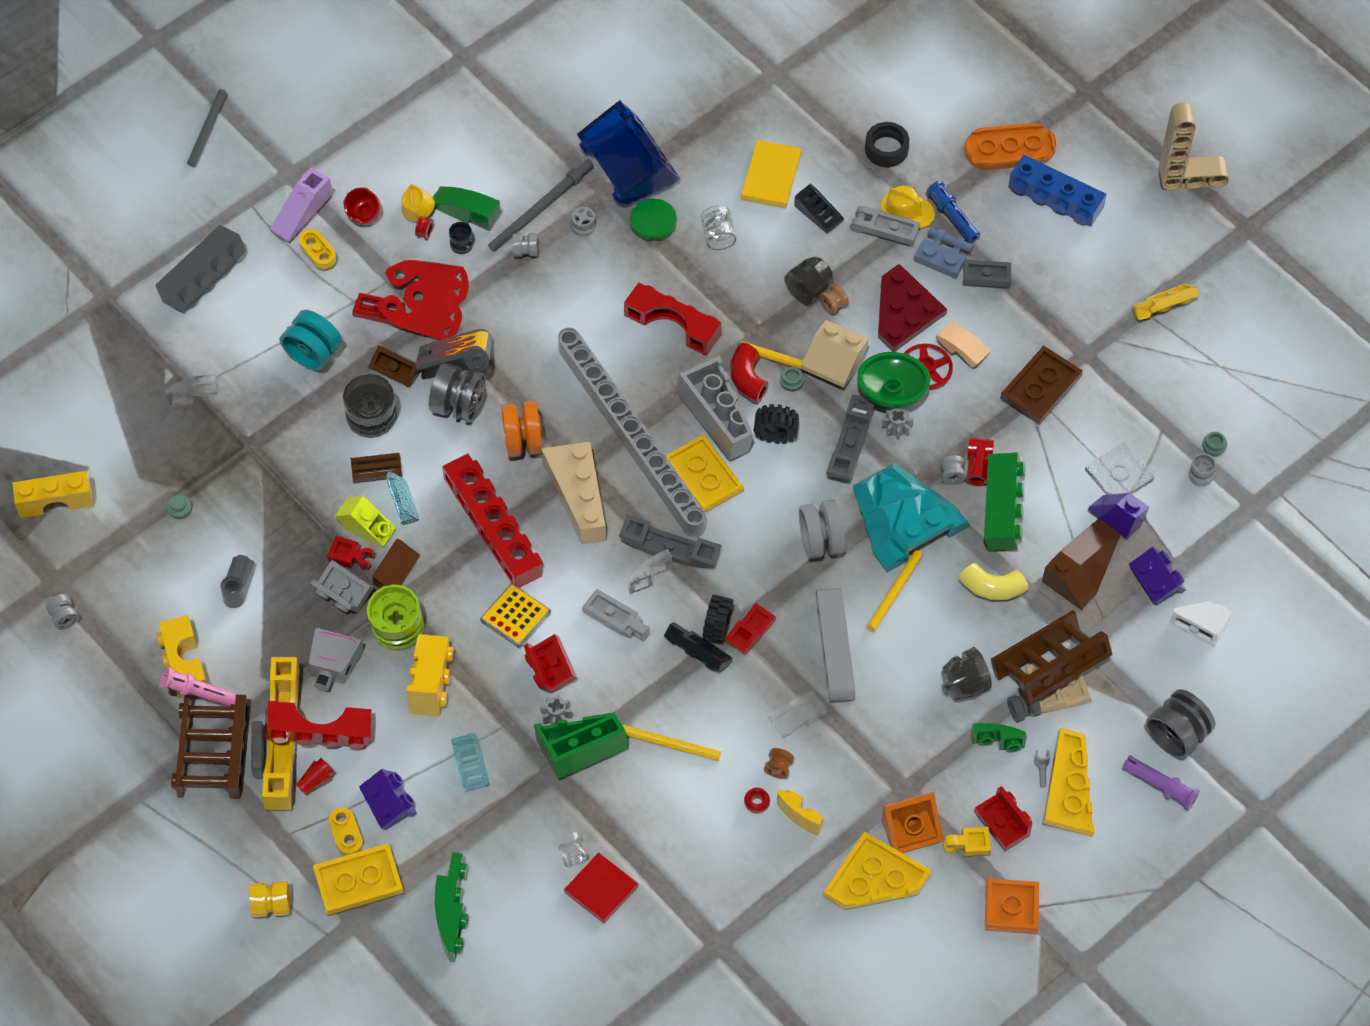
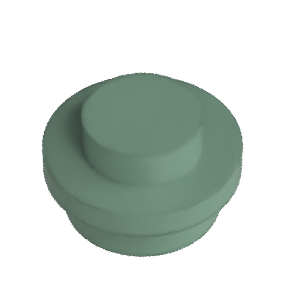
[780,367,804,390]
[1202,432,1227,455]
[166,495,191,519]

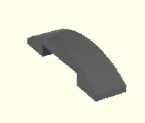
[826,394,875,481]
[619,514,722,568]

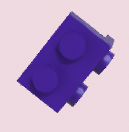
[1129,546,1186,605]
[359,769,417,830]

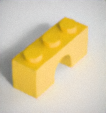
[12,471,94,518]
[156,615,206,699]

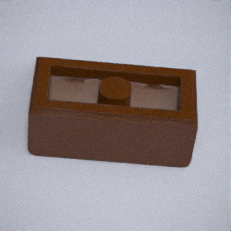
[368,345,423,387]
[372,538,420,588]

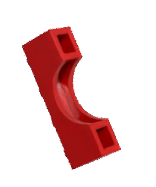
[624,282,721,356]
[264,701,372,749]

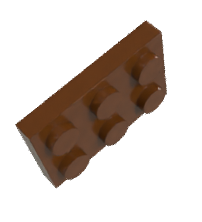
[1000,345,1083,424]

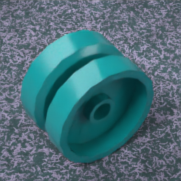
[279,310,342,371]

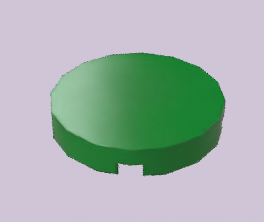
[630,198,677,241]

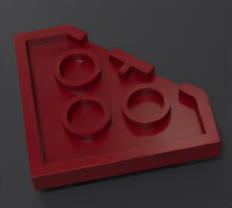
[878,264,947,352]

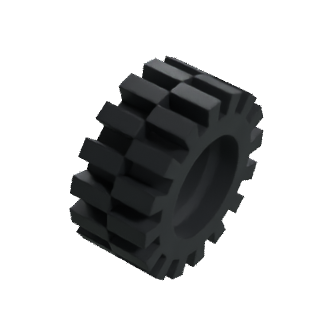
[753,404,799,444]
[702,594,734,643]

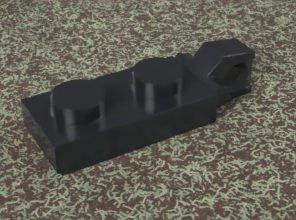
[664,622,732,671]

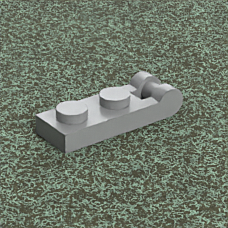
[850,206,920,246]

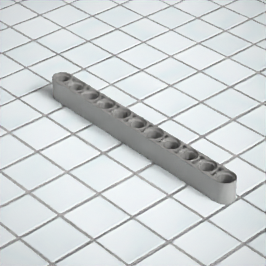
[558,327,706,537]

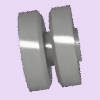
[798,500,845,559]

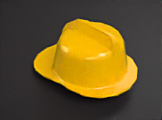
[880,185,935,229]

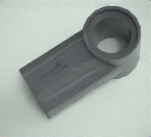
[220,555,255,608]

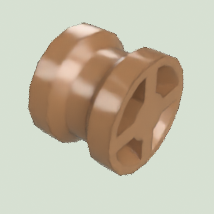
[819,284,849,314]

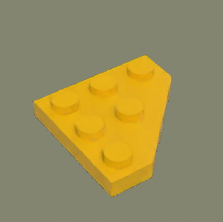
[823,831,932,909]

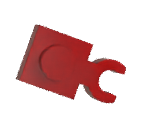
[327,536,375,569]

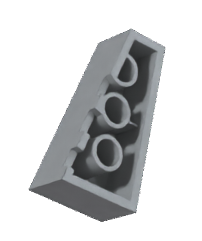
[676,355,753,461]

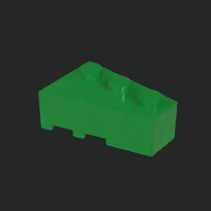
[534,712,628,779]

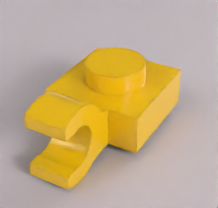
[943,827,992,856]

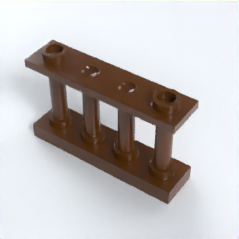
[991,610,1113,704]
[171,694,249,799]

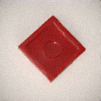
[564,852,638,924]

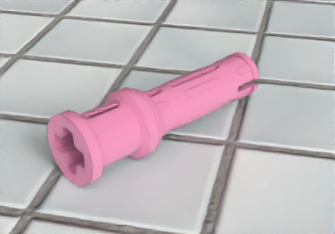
[159,666,238,706]

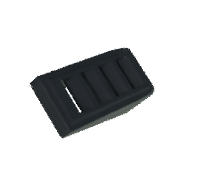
[794,183,844,234]

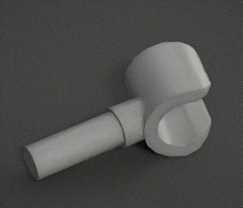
[1034,750,1050,787]

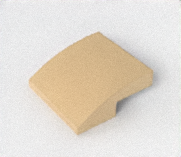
[1026,658,1092,713]

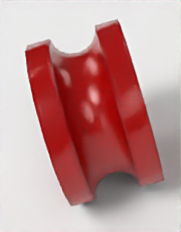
[415,216,434,240]

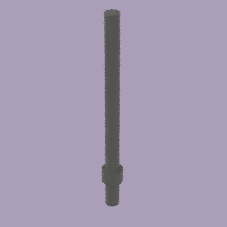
[488,159,593,251]

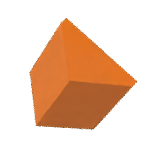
[881,792,944,853]

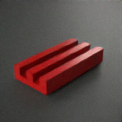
[352,293,405,326]

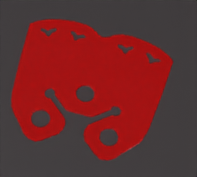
[377,260,469,340]

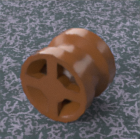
[764,748,794,779]

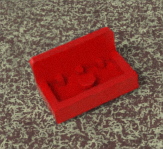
[523,634,577,693]
[974,786,1032,851]

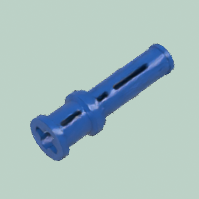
[926,180,981,243]

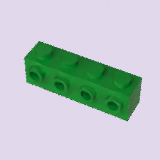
[984,452,1026,551]

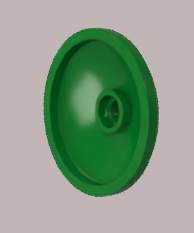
[857,352,930,408]

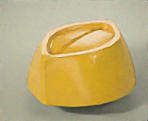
[401,184,435,222]

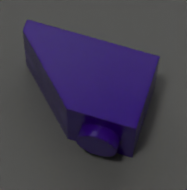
[1088,493,1149,538]

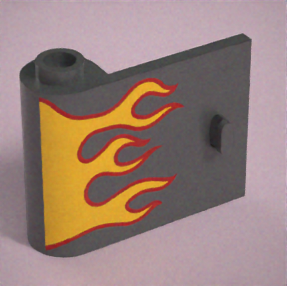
[415,329,493,372]

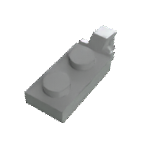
[582,589,650,641]

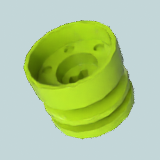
[367,584,425,651]

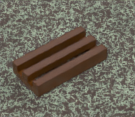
[350,453,402,483]

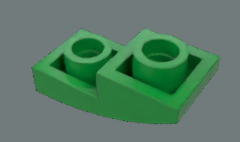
[970,723,1027,752]

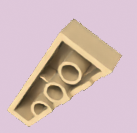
[541,442,606,544]

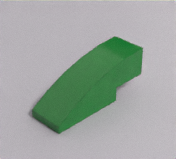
[433,186,500,229]

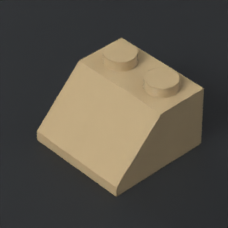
[801,320,869,388]

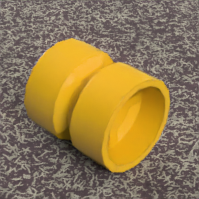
[250,881,290,918]

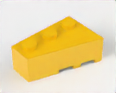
[406,634,454,716]

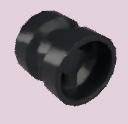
[449,222,473,254]

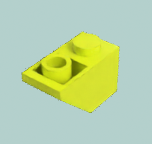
[334,496,396,547]

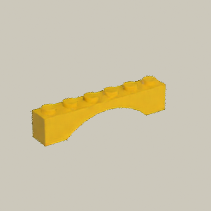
[262,657,300,810]

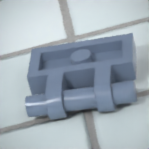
[913,227,974,279]

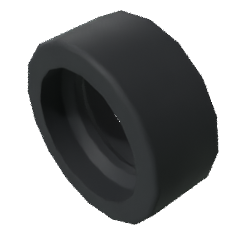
[865,121,910,167]

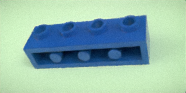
[1008,154,1107,227]

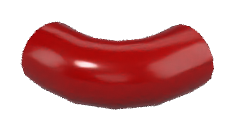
[730,342,768,403]

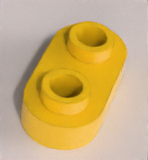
[299,229,336,269]
[328,807,363,856]

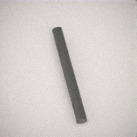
[187,89,227,167]

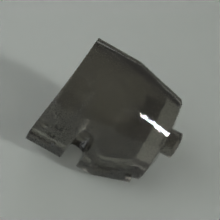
[784,256,834,306]
[941,647,992,701]

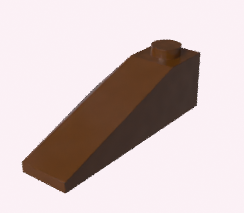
[1042,518,1121,611]

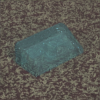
[386,472,419,525]

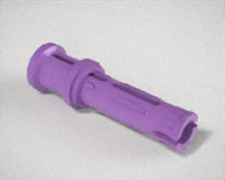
[1122,755,1200,810]

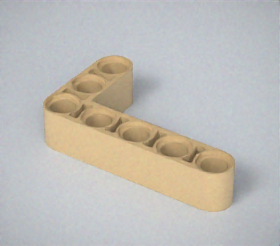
[1159,102,1229,190]

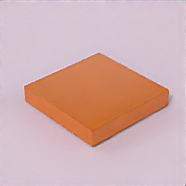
[984,878,1039,934]

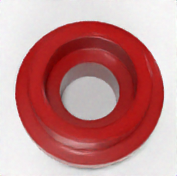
[744,787,770,813]

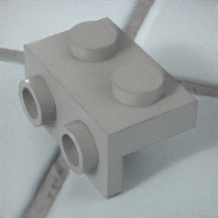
[311,560,374,613]

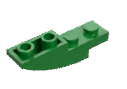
[435,852,468,963]

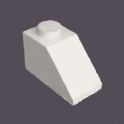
[1170,601,1232,647]

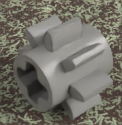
[882,408,913,438]
[540,695,572,725]

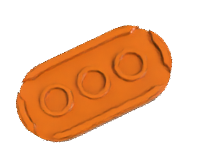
[964,123,1057,170]

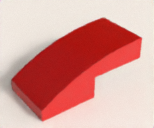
[724,602,777,654]

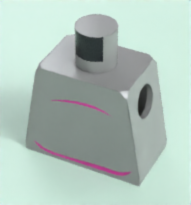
[309,628,364,691]

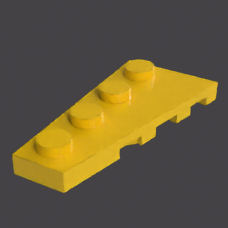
[1042,728,1095,837]

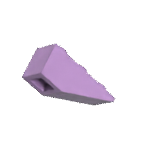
[270,168,332,242]

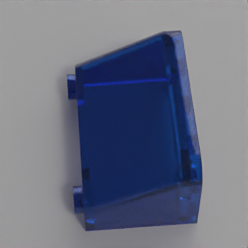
[577,100,680,206]

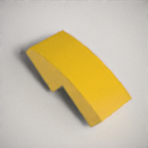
[777,788,823,836]

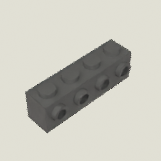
[155,225,246,311]

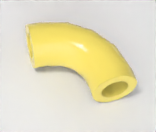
[958,563,1029,600]

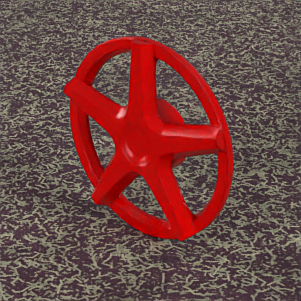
[904,343,953,390]

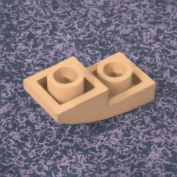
[936,322,990,368]

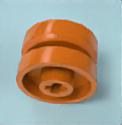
[501,400,543,458]

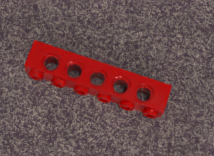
[442,453,543,588]

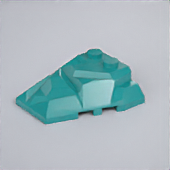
[853,463,970,573]

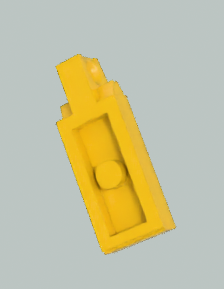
[1132,283,1199,320]

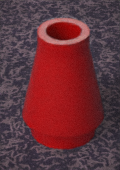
[296,758,334,795]

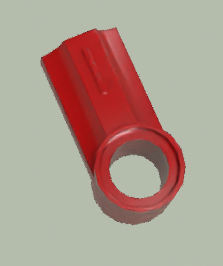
[966,437,994,487]

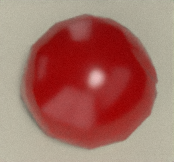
[343,187,381,225]

